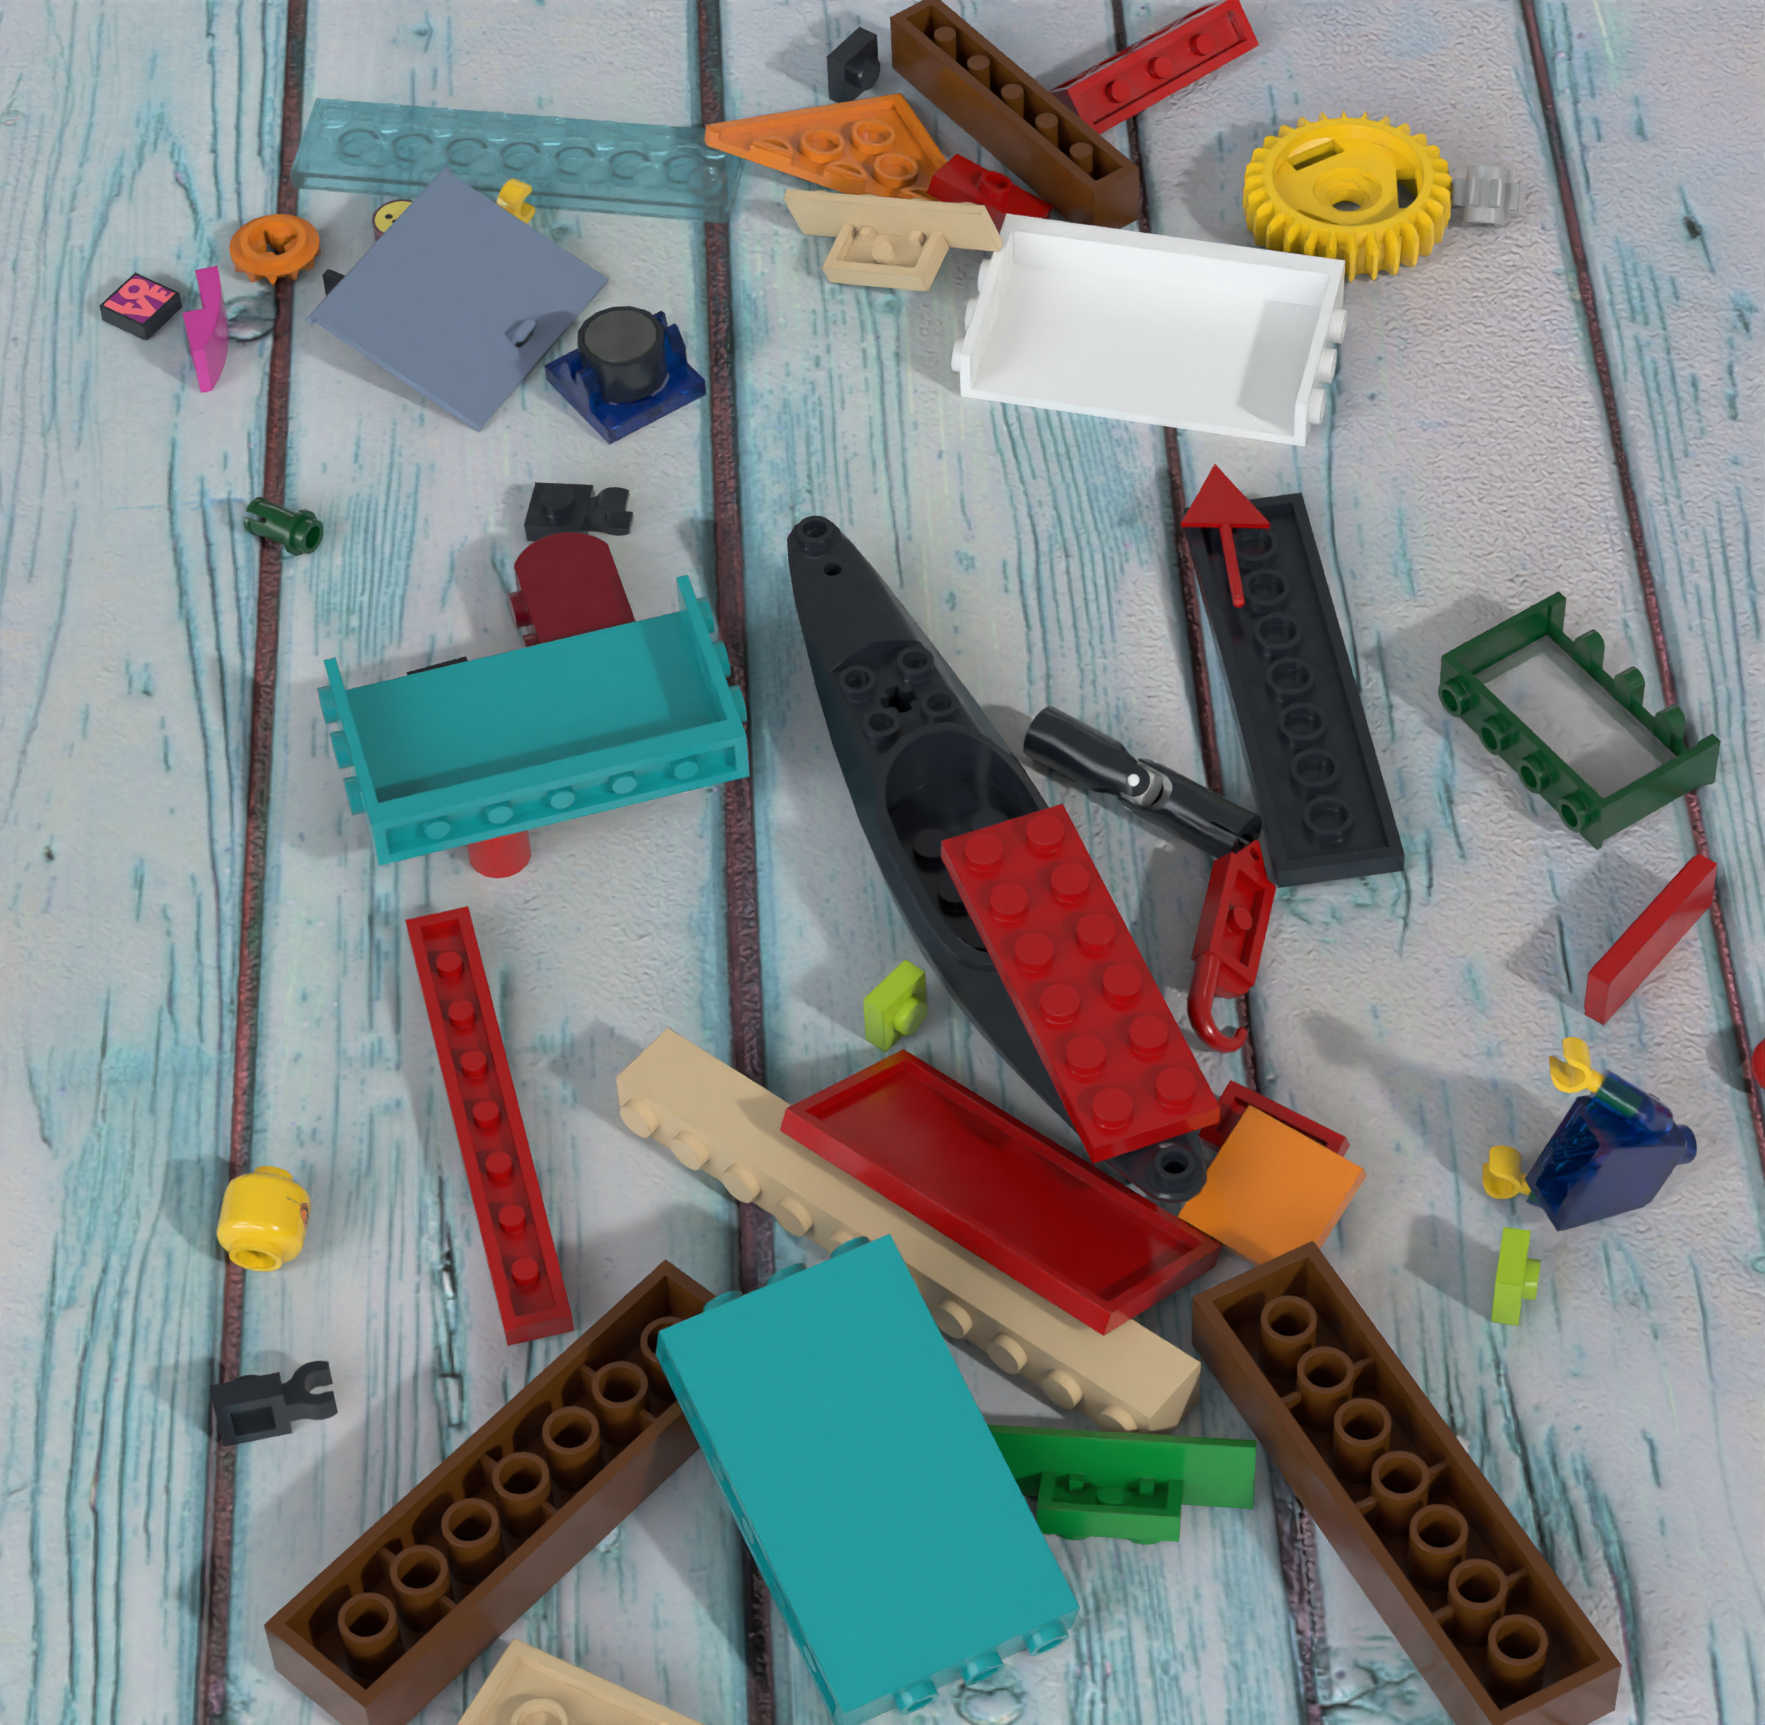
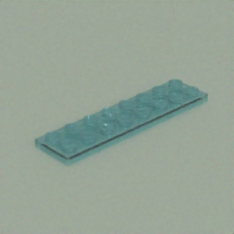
[290,98,746,224]

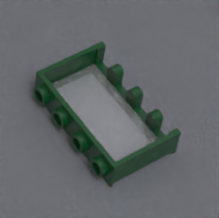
[1438,591,1721,850]

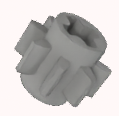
[1451,165,1521,229]

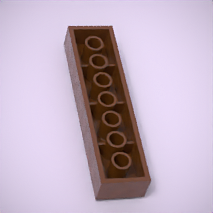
[1192,1241,1622,1725]
[264,1259,717,1725]

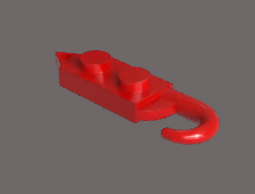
[1187,840,1276,1054]

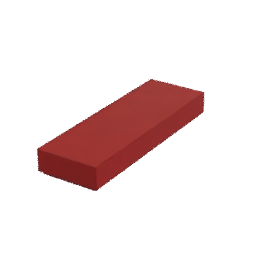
[1584,853,1717,1026]

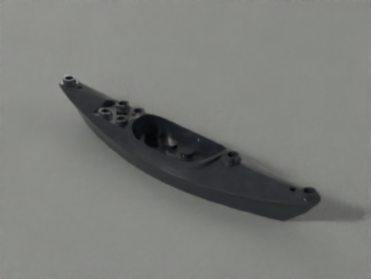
[787,515,1207,1203]

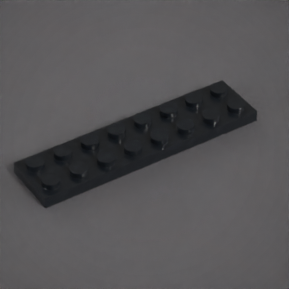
[1183,492,1405,888]

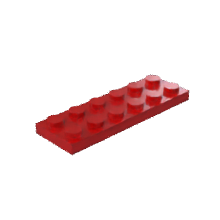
[941,803,1220,1164]

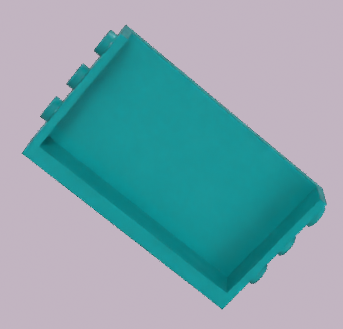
[317,575,750,866]
[656,1233,1080,1725]

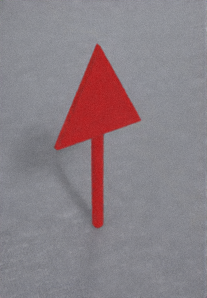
[1180,464,1271,608]

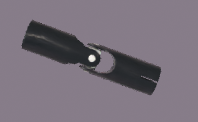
[1023,706,1262,859]

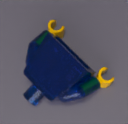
[1482,1037,1697,1232]

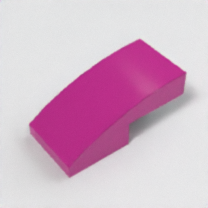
[182,266,229,393]

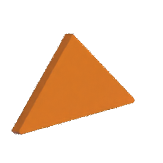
[704,93,948,202]

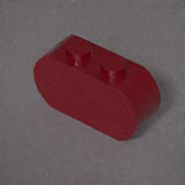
[507,532,636,648]

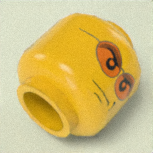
[216,1166,312,1272]

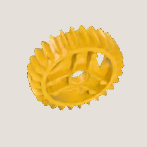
[1242,110,1453,283]

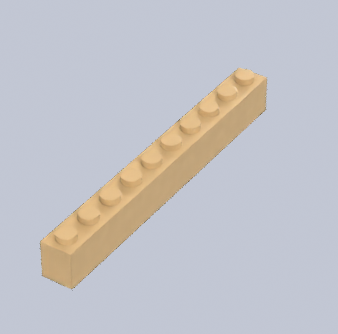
[616,1027,1201,1435]

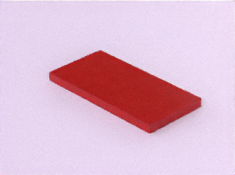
[780,1049,1222,1336]

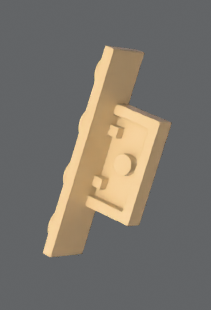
[783,189,1003,292]

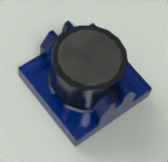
[544,306,706,445]

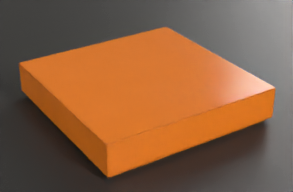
[1177,1105,1367,1267]

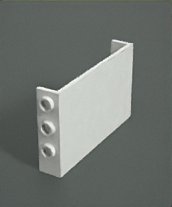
[951,214,1347,447]

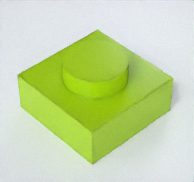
[863,959,928,1053]
[1491,1227,1541,1326]

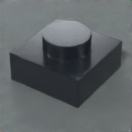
[827,27,880,103]

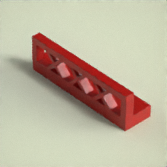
[1048,0,1259,134]

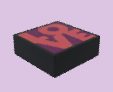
[99,272,182,341]

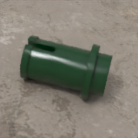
[243,497,323,556]

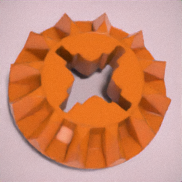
[229,214,321,286]

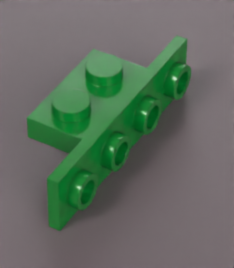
[987,1424,1257,1545]

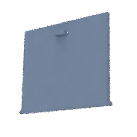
[306,166,609,432]

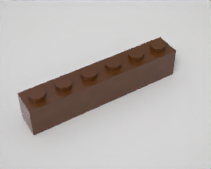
[890,0,1139,229]

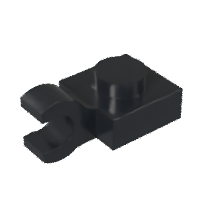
[524,482,634,542]
[210,1361,338,1447]

